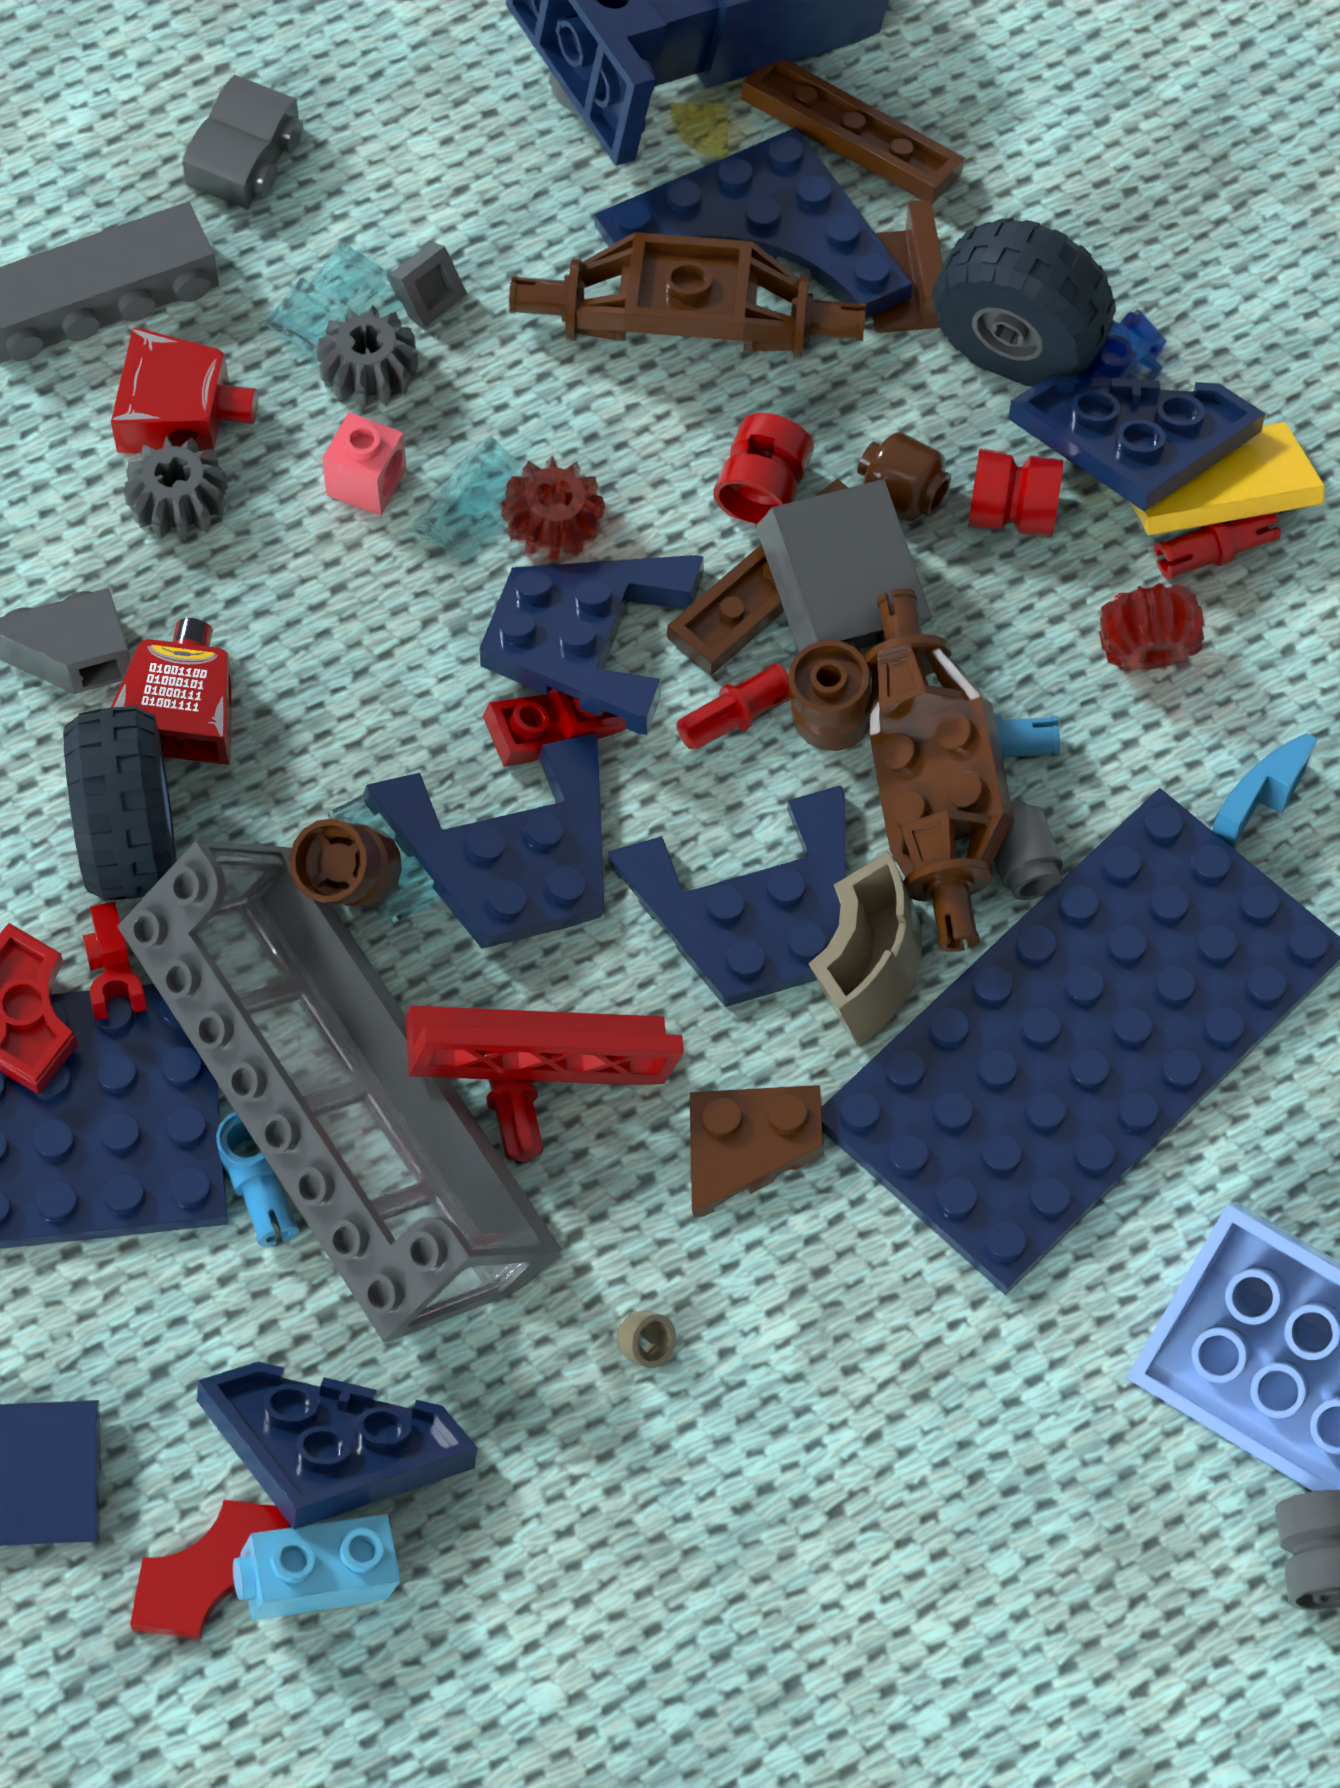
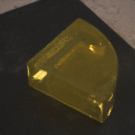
[670,103,728,159]

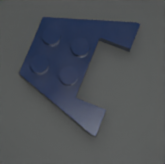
[479,555,704,735]
[363,733,605,949]
[608,785,846,1007]

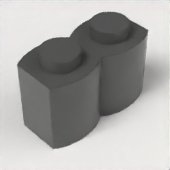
[182,75,303,209]

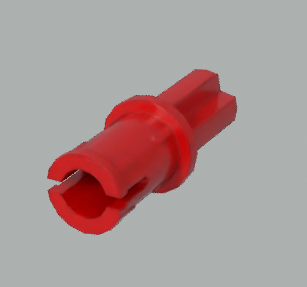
[676,663,791,749]
[486,1080,543,1163]

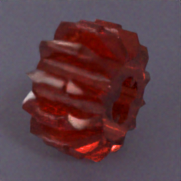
[501,455,605,563]
[1099,583,1205,673]

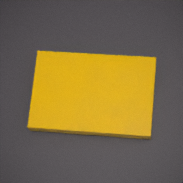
[1130,422,1324,535]

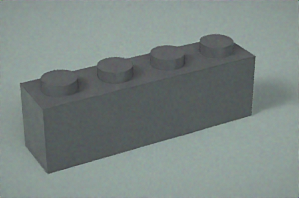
[0,201,219,363]

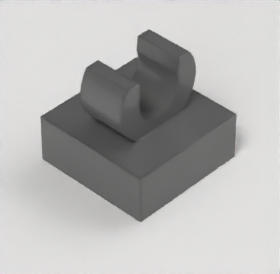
[387,242,467,328]

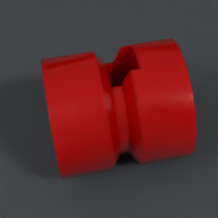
[713,413,814,524]
[968,448,1064,538]

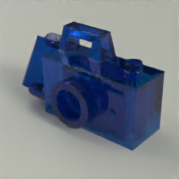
[1075,309,1167,387]

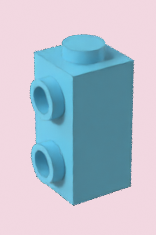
[233,1514,401,1621]

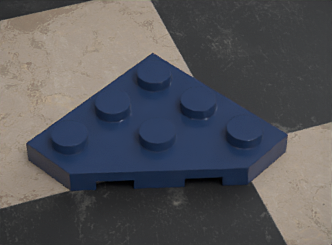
[1008,375,1266,512]
[196,1361,478,1530]

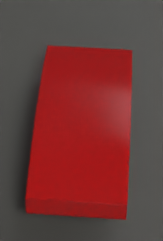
[482,688,626,767]

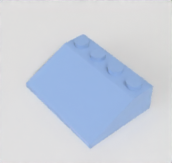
[1127,1201,1340,1491]

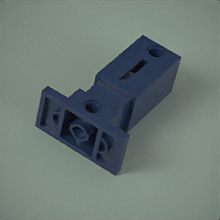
[505,0,889,166]

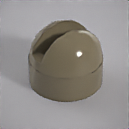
[616,1310,676,1368]

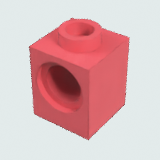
[322,412,407,516]

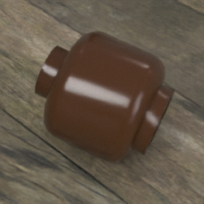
[857,432,951,522]

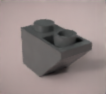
[0,588,131,694]

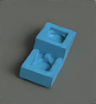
[1212,733,1318,848]

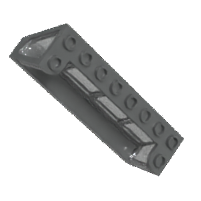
[117,841,562,1342]

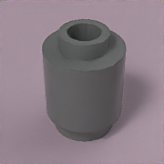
[994,801,1063,900]

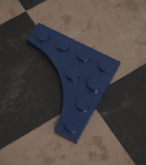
[594,127,912,319]

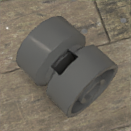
[1275,1489,1340,1610]

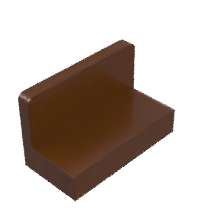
[872,200,943,333]

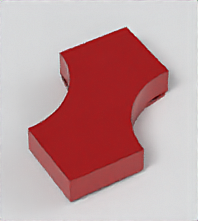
[0,923,78,1095]
[130,1499,291,1639]

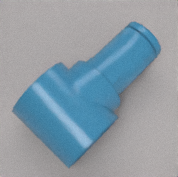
[216,1111,299,1247]

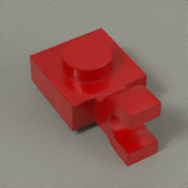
[82,901,147,1021]

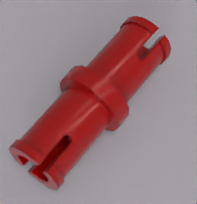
[1154,513,1281,580]

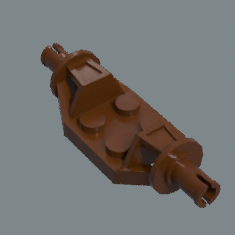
[509,232,866,359]
[864,588,1014,952]

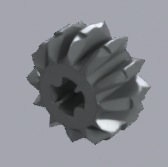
[317,305,419,410]
[123,436,228,542]

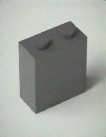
[756,479,932,653]

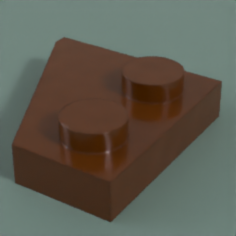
[690,1085,824,1217]

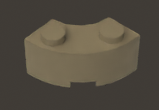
[809,852,922,1047]

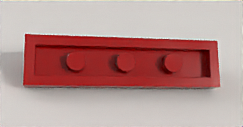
[405,1006,684,1085]

